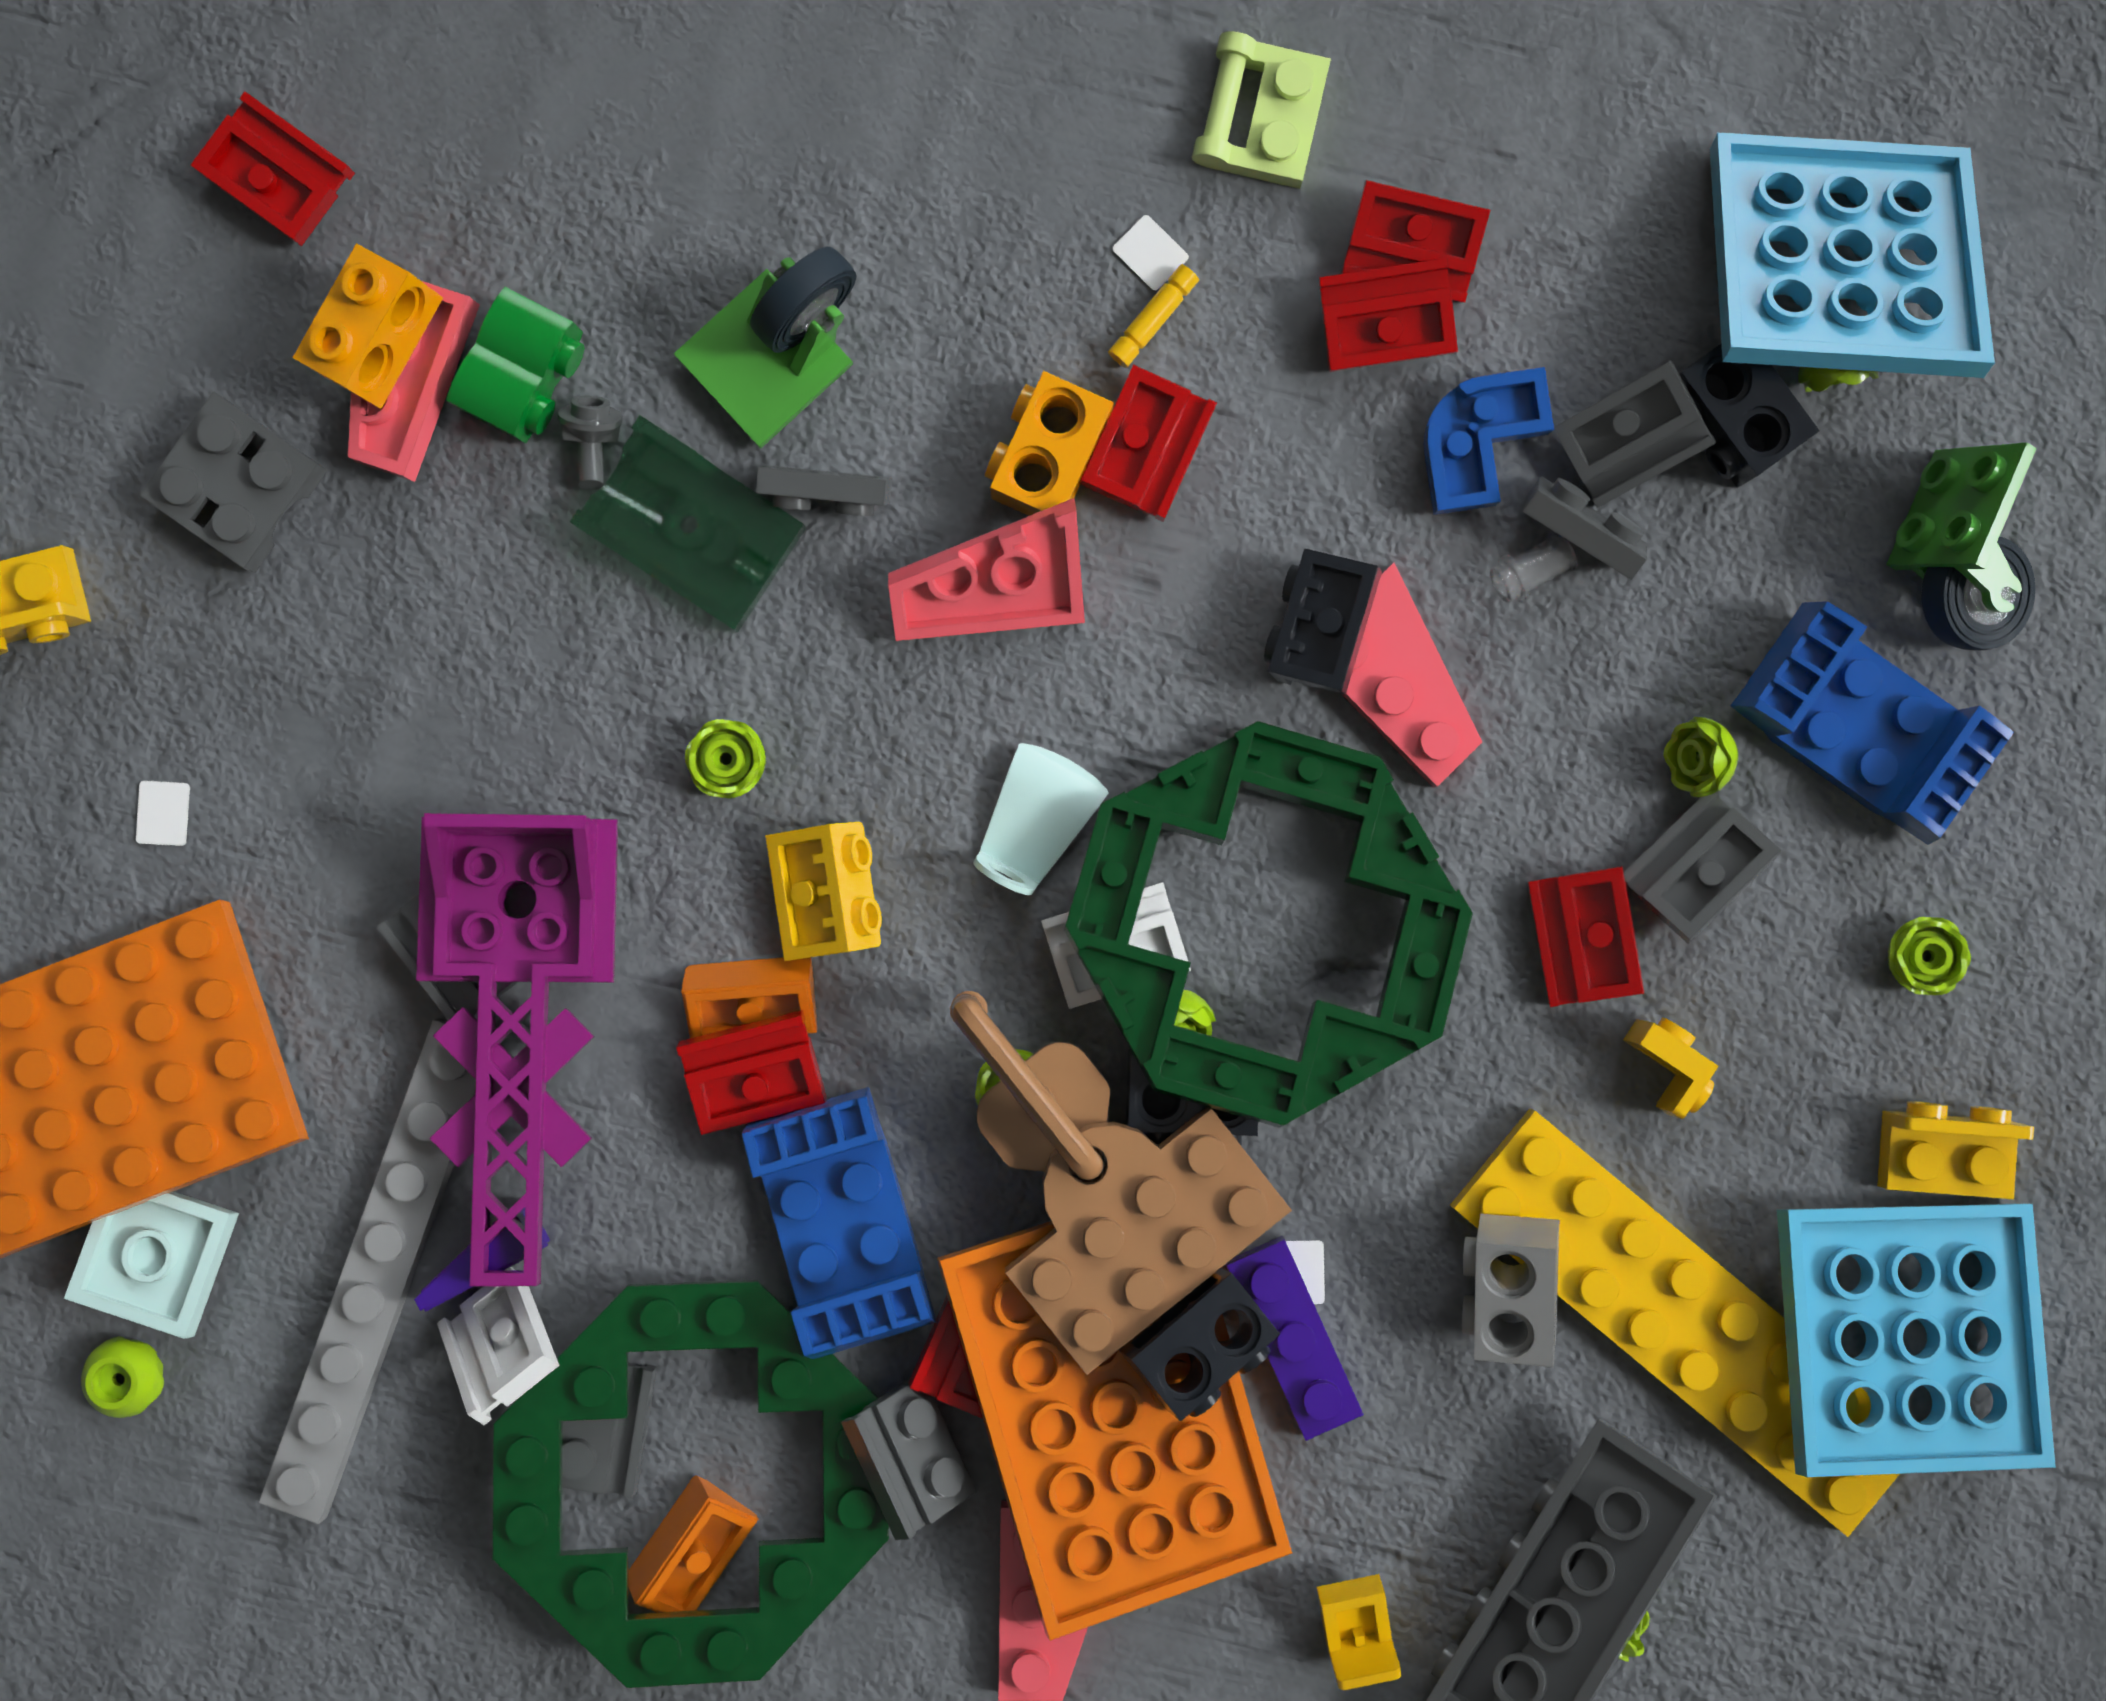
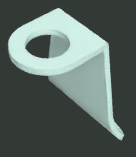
[973,743,1109,895]

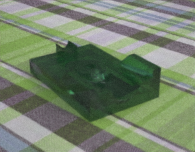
[570,415,806,633]

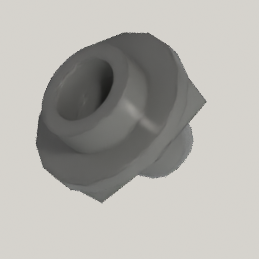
[558,395,623,490]

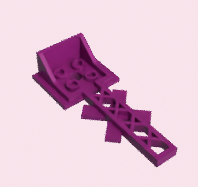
[416,813,618,1286]

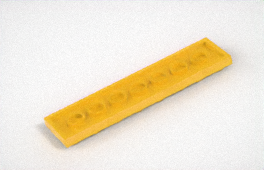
[1450,1108,1900,1537]

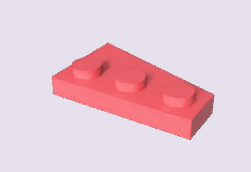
[348,281,480,482]
[888,498,1085,641]
[1341,563,1482,788]
[998,1501,1088,1701]

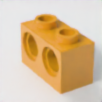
[292,243,443,409]
[985,370,1114,516]

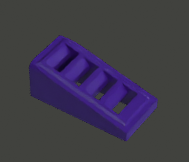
[414,1207,550,1312]

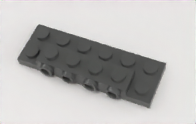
[1426,1419,1717,1701]

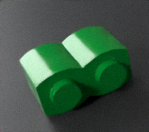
[446,287,585,444]

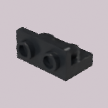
[1264,548,1382,695]

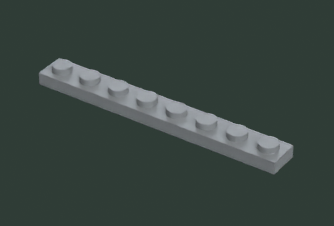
[259,1018,476,1524]

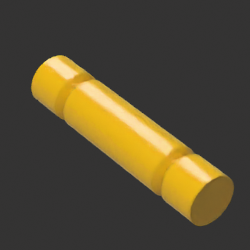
[1108,264,1199,368]

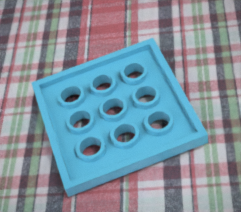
[1710,132,1995,378]
[1777,1204,2056,1477]

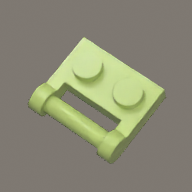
[1192,31,1331,189]

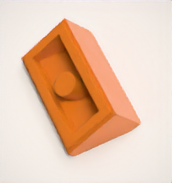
[681,957,818,1038]
[628,1475,759,1612]

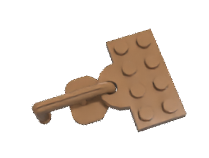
[950,991,1292,1375]

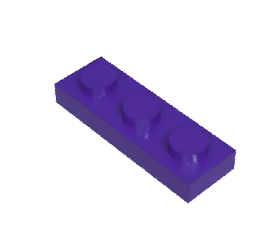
[1226,1235,1364,1441]

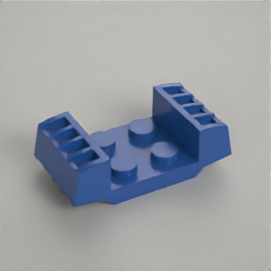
[1730,601,2014,845]
[742,1087,937,1359]

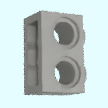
[1462,1214,1560,1368]

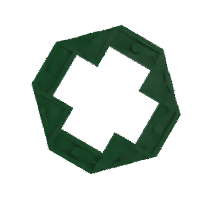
[1064,721,1473,1128]
[493,1280,889,1688]

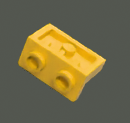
[0,545,91,655]
[765,822,882,961]
[1877,1101,2034,1199]

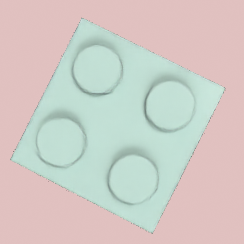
[64,1192,239,1339]

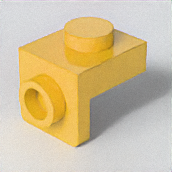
[1623,1017,1719,1119]
[1316,1574,1401,1690]

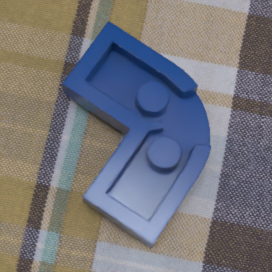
[1423,367,1554,515]

